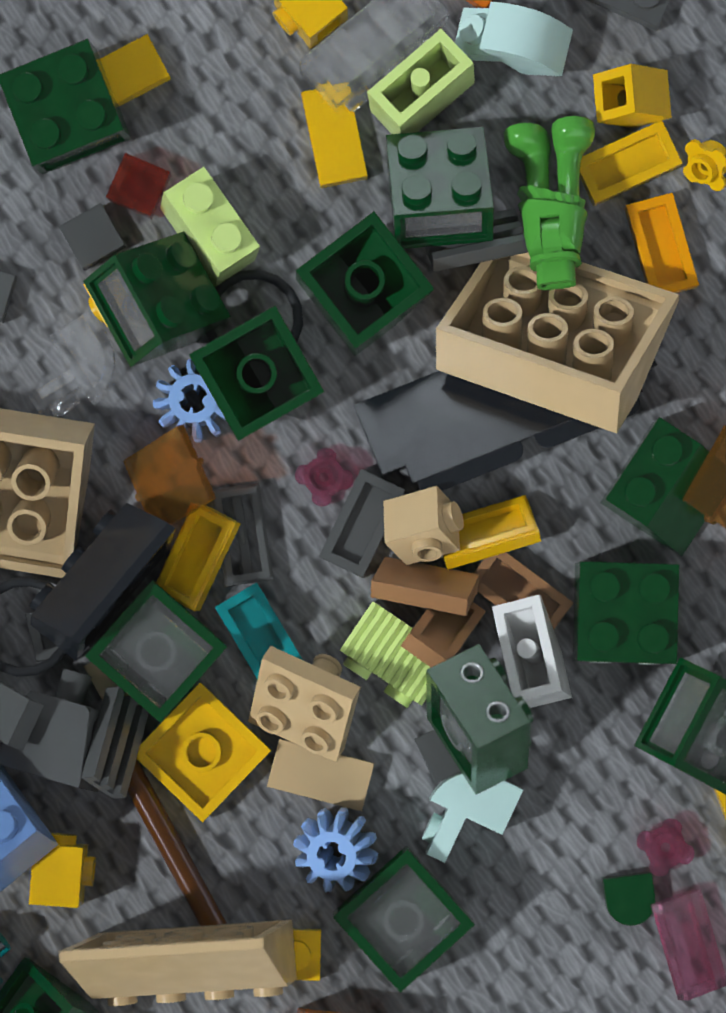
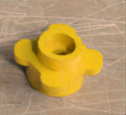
[683,139,726,191]

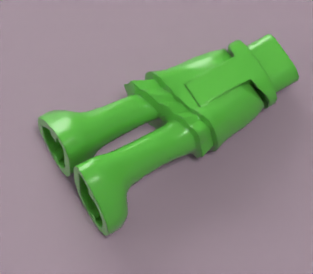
[503,116,595,290]

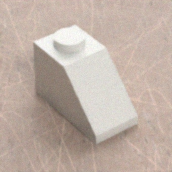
[492,594,572,708]

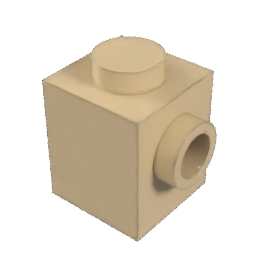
[383,486,464,565]

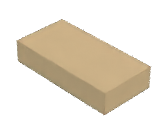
[267,738,374,811]

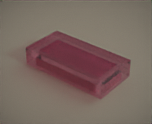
[651,889,726,1000]

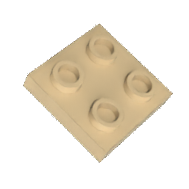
[248,646,361,762]

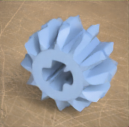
[153,359,226,443]
[293,807,378,893]

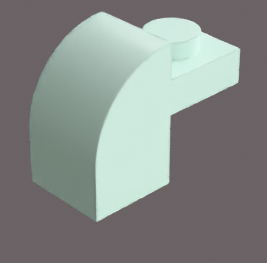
[455,2,573,76]
[422,772,523,863]

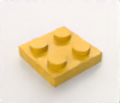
[137,682,271,822]

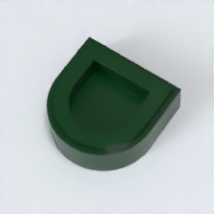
[602,872,656,926]

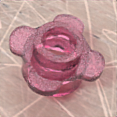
[295,448,353,507]
[636,818,694,876]

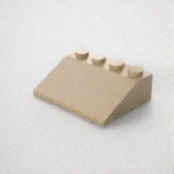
[436,252,679,434]
[0,408,95,578]
[59,920,297,1006]

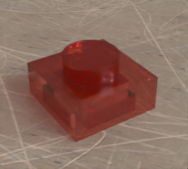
[106,153,171,219]

